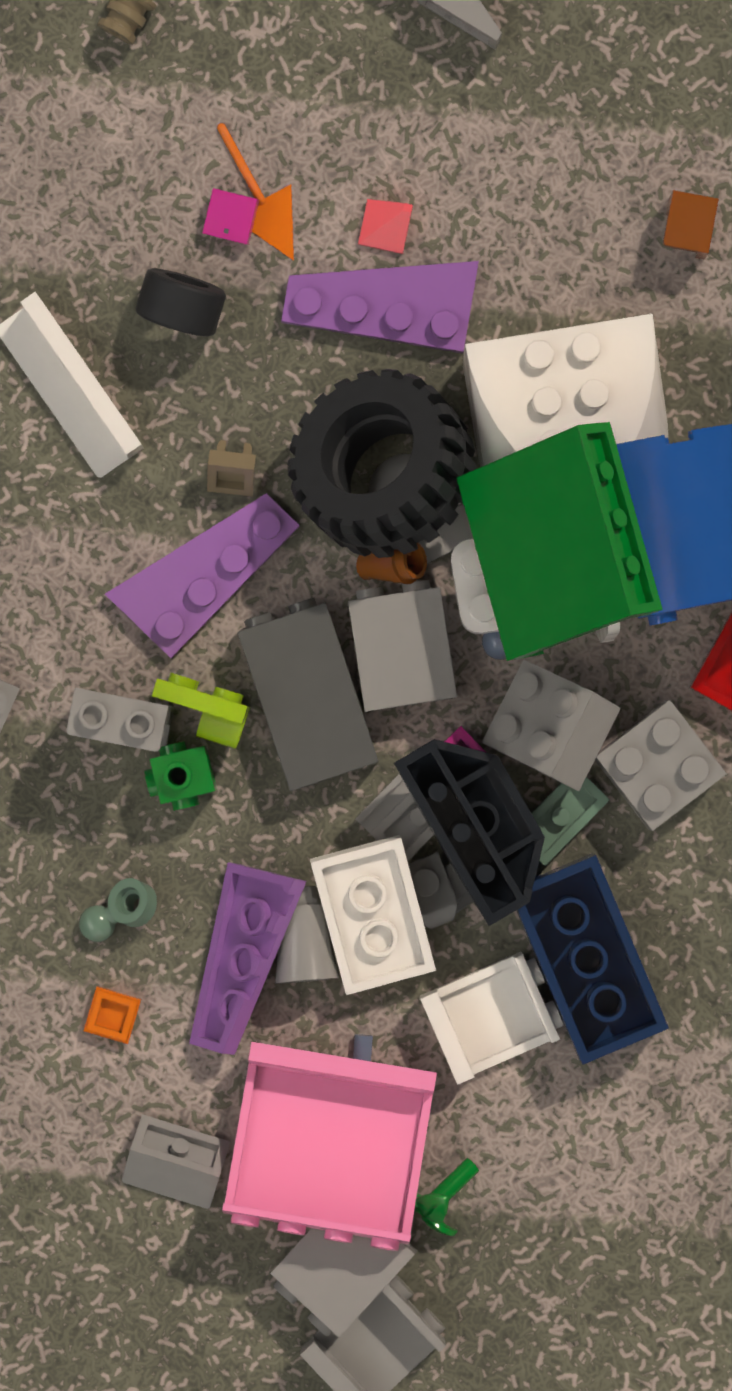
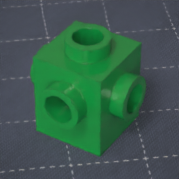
[144,741,217,811]

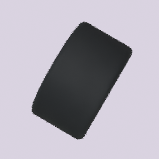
[136,268,226,337]

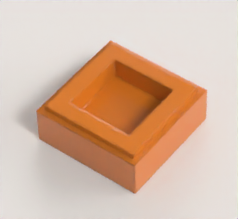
[83,986,142,1044]

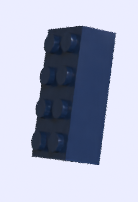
[516,853,669,1065]

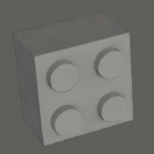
[482,659,621,791]
[595,700,727,831]

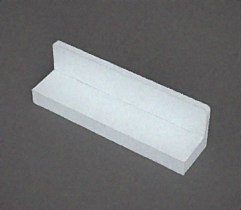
[0,292,144,478]

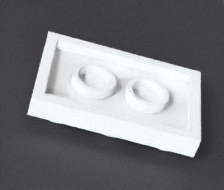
[310,835,436,995]

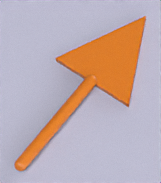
[217,123,294,261]

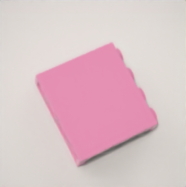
[222,1042,437,1251]

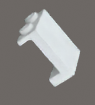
[420,952,564,1085]

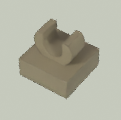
[207,440,256,497]

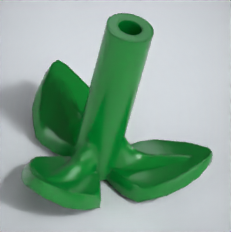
[414,1158,479,1236]

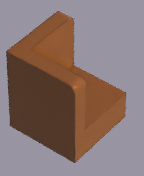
[663,190,719,260]

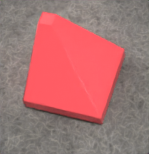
[358,199,413,254]

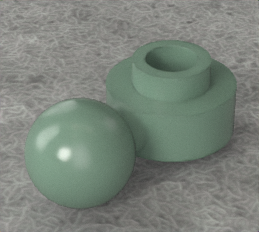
[79,878,157,942]

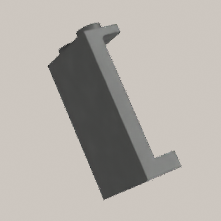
[237,598,379,791]

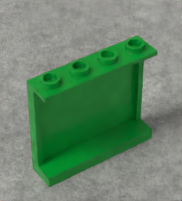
[457,422,663,661]

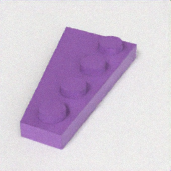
[281,261,479,354]
[189,862,307,1055]

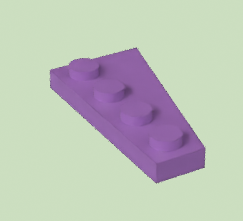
[105,493,300,659]

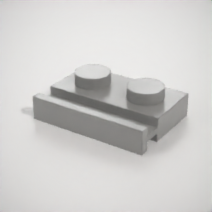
[355,774,434,862]

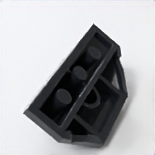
[394,739,545,926]

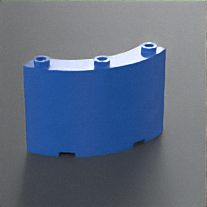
[616,424,732,626]

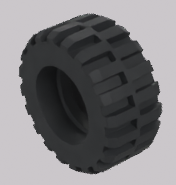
[287,369,476,558]

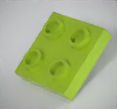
[152,672,251,749]

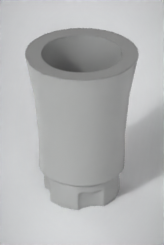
[275,886,340,984]

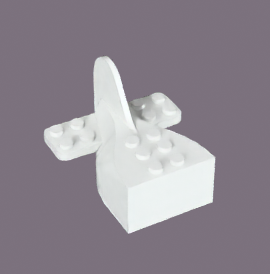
[451,314,668,643]

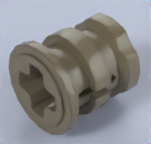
[97,0,157,45]

